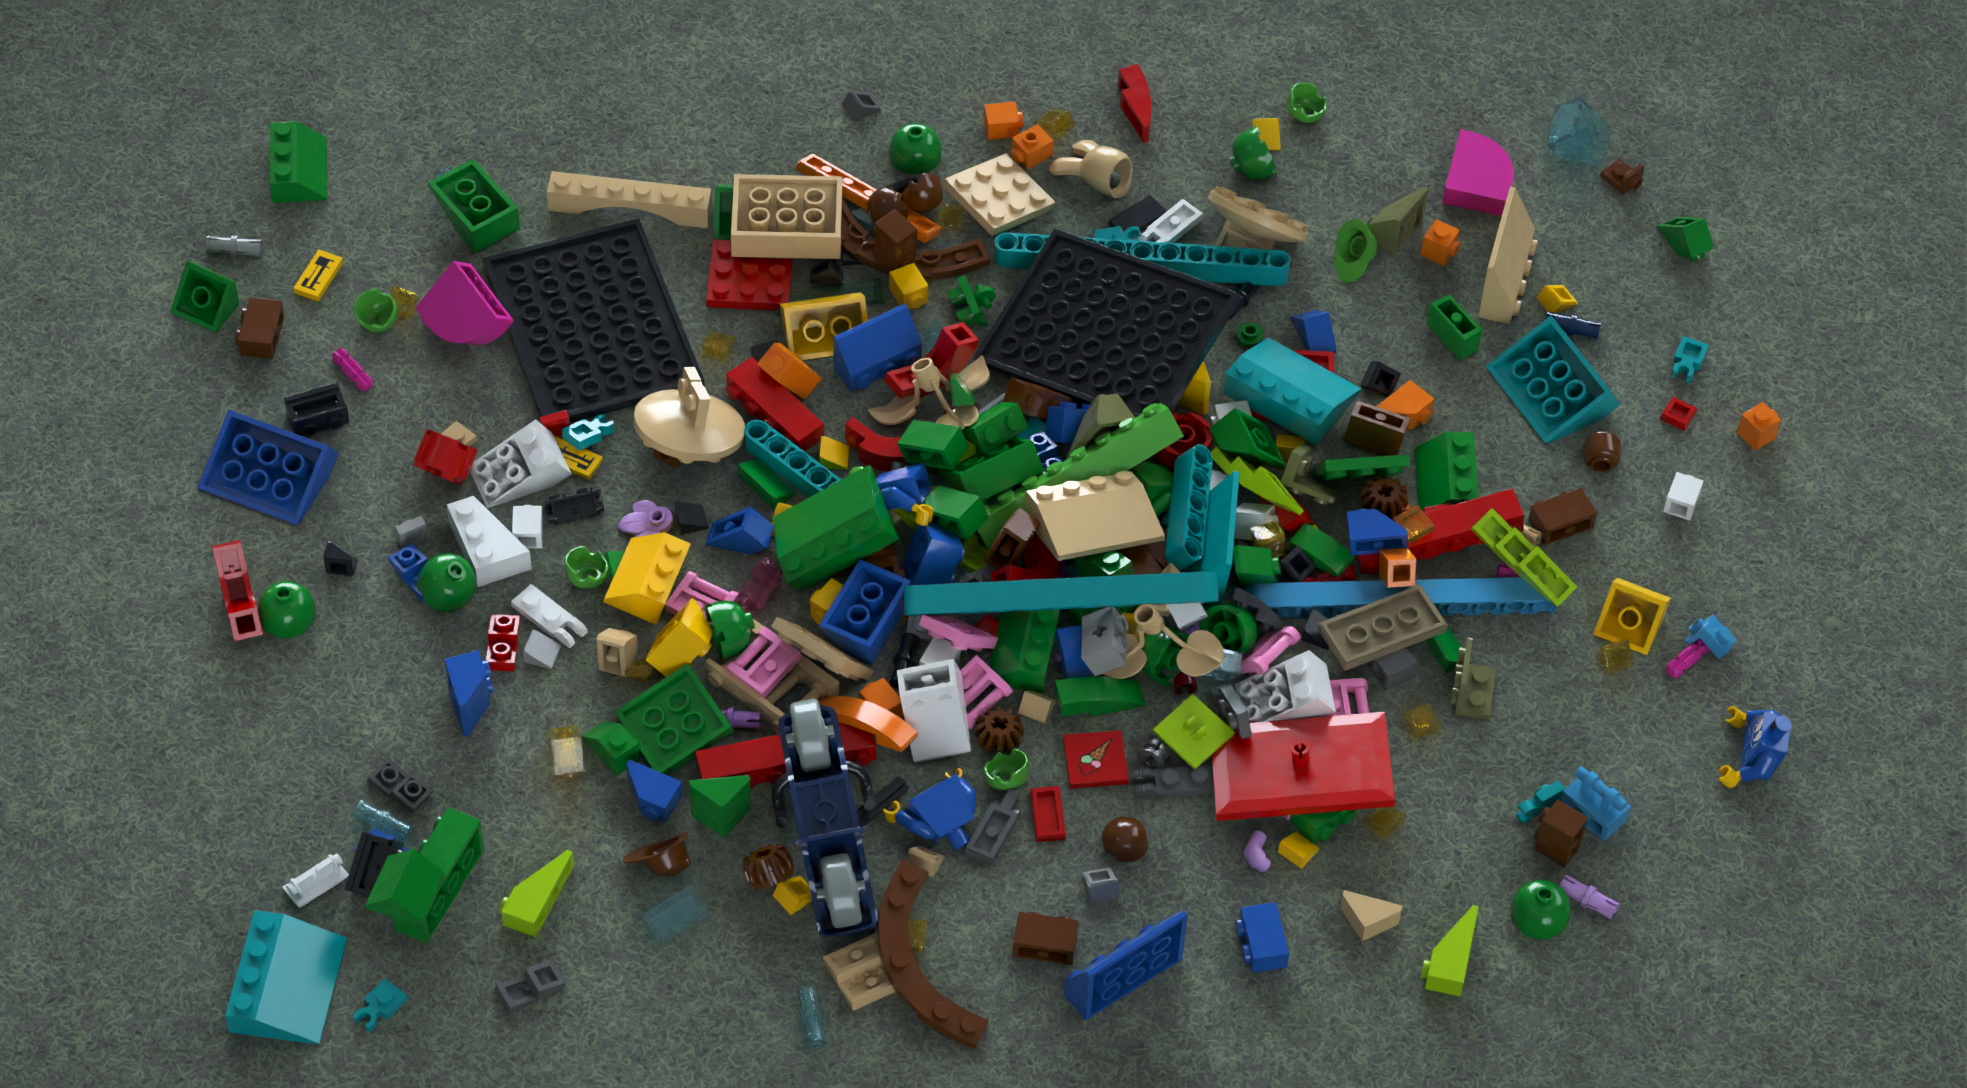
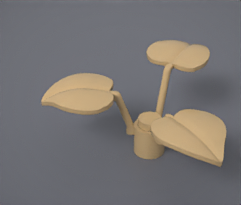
[868,355,990,430]
[1102,563,1224,679]

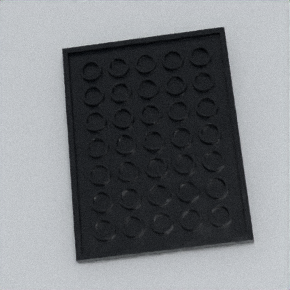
[482,218,705,423]
[973,228,1241,418]

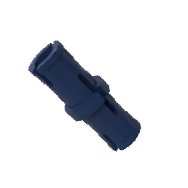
[1546,311,1601,339]

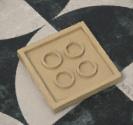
[943,153,1056,236]
[771,617,875,681]

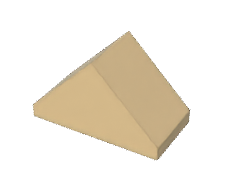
[1340,890,1403,941]

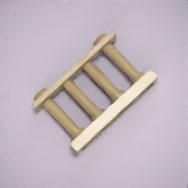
[705,619,839,735]

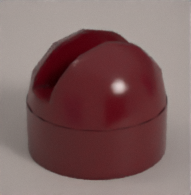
[1173,671,1198,695]

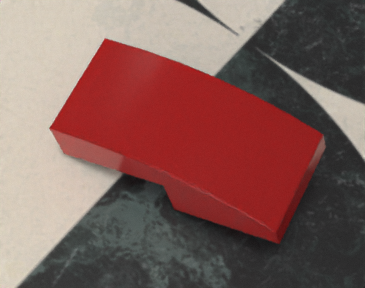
[486,614,520,671]

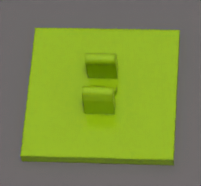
[1153,694,1235,770]

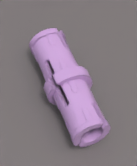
[1559,874,1620,920]

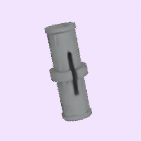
[206,235,263,257]

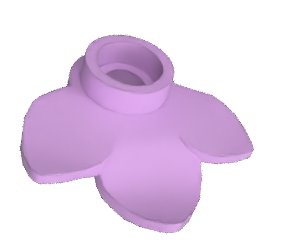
[618,500,674,537]

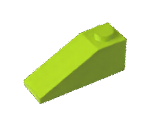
[499,850,574,938]
[1421,905,1479,997]

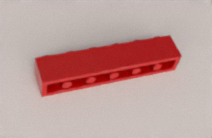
[1354,488,1524,575]
[695,722,876,789]

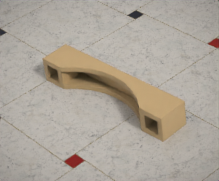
[547,171,712,228]

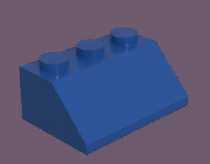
[834,304,922,392]
[819,559,911,665]

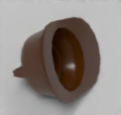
[622,832,691,876]

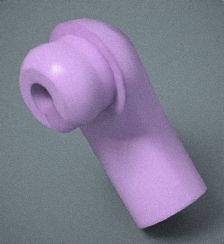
[1244,830,1271,872]

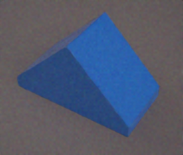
[1291,310,1337,353]

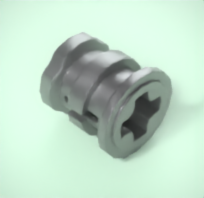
[1137,732,1172,769]

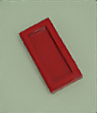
[1030,786,1066,842]

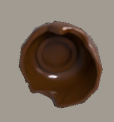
[903,173,943,213]
[867,187,909,224]
[1102,816,1149,862]

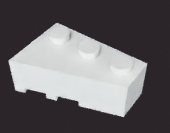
[447,496,532,587]

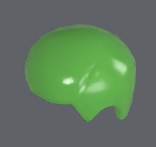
[1287,82,1326,123]
[353,289,399,333]
[565,546,609,589]
[983,748,1029,791]

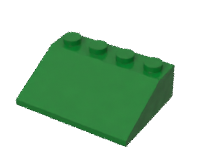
[773,465,899,591]

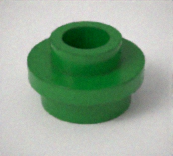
[1236,323,1264,347]

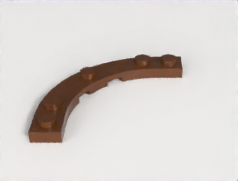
[841,197,991,279]
[877,859,989,1049]

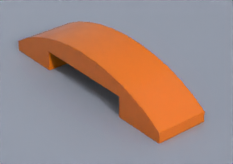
[819,696,918,752]

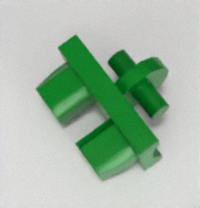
[947,275,996,327]

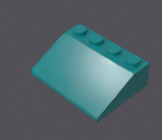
[1486,316,1621,444]
[1223,337,1361,446]
[1184,471,1240,611]
[225,910,347,1045]

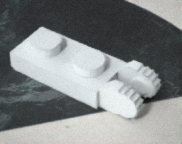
[1138,199,1203,243]
[511,584,588,648]

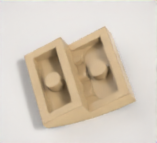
[823,933,895,1011]

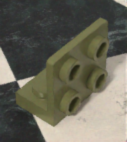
[1281,444,1345,505]
[1450,638,1496,720]

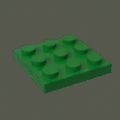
[1312,454,1410,481]
[614,663,734,776]

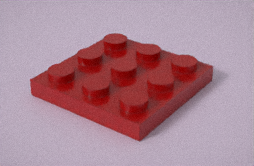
[706,239,793,311]

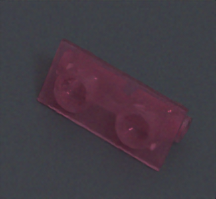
[738,557,783,613]

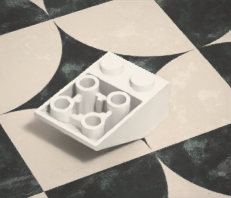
[470,419,572,508]
[1235,650,1336,723]
[897,659,971,763]

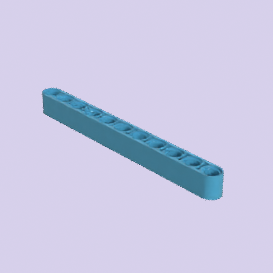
[1246,577,1558,619]

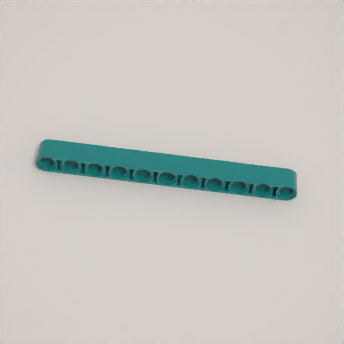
[995,233,1290,286]
[904,571,1219,616]

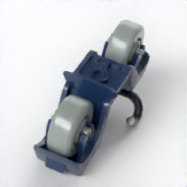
[772,699,878,938]

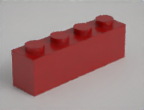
[726,357,824,452]

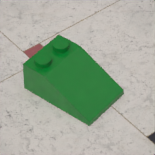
[428,159,520,253]

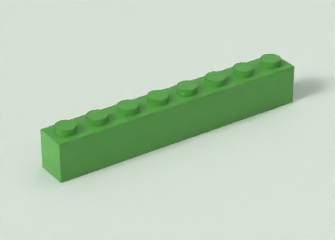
[976,403,1184,551]

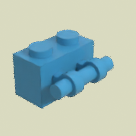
[1561,766,1631,841]

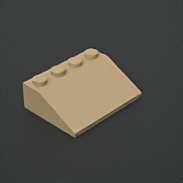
[731,174,842,259]
[1478,186,1538,324]
[1026,471,1165,561]

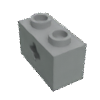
[1081,607,1129,676]

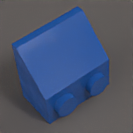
[901,521,964,585]
[444,650,493,737]

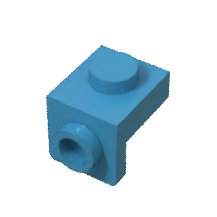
[1685,615,1736,659]

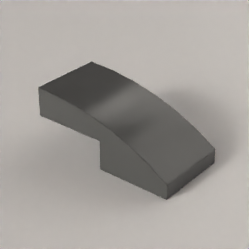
[494,960,566,1015]

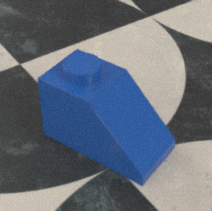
[705,507,774,555]
[1347,509,1408,556]
[627,759,683,823]

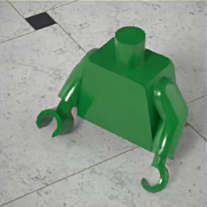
[1128,462,1174,517]

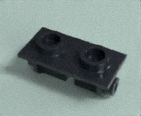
[544,487,604,525]

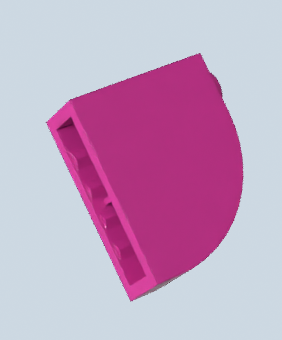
[1442,129,1514,216]
[415,261,514,346]

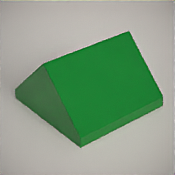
[170,261,240,333]
[690,775,751,838]
[365,848,445,926]

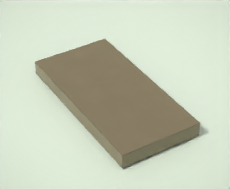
[1318,584,1448,671]

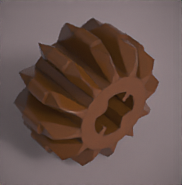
[1360,475,1409,521]
[974,706,1024,754]
[742,844,794,889]

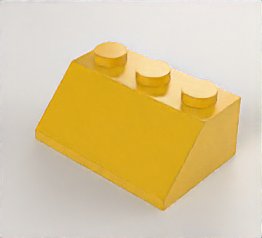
[780,292,868,360]
[603,532,691,625]

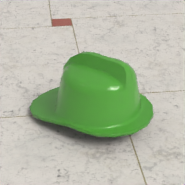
[1334,219,1378,283]

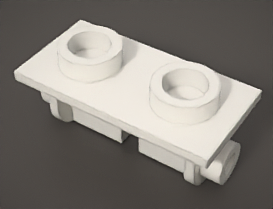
[282,853,349,909]

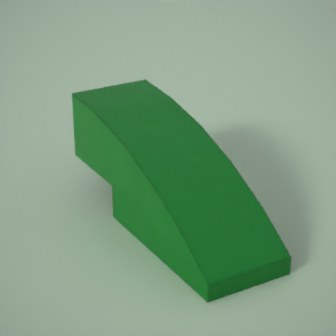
[1054,677,1146,717]

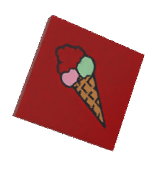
[1063,730,1129,789]

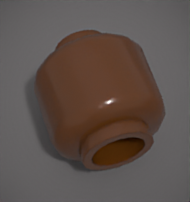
[1584,430,1621,472]

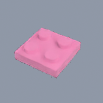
[919,614,998,652]

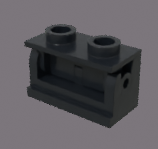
[284,382,350,437]
[344,832,404,897]

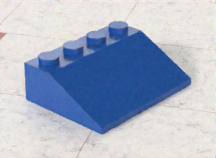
[197,409,339,525]
[1064,910,1188,1021]

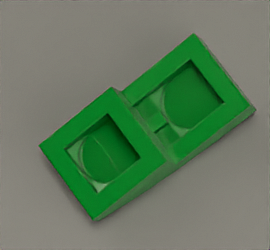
[1289,523,1354,577]

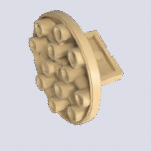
[1207,186,1309,249]
[633,367,745,464]

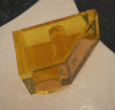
[549,725,585,778]

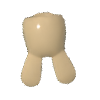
[1049,140,1133,198]

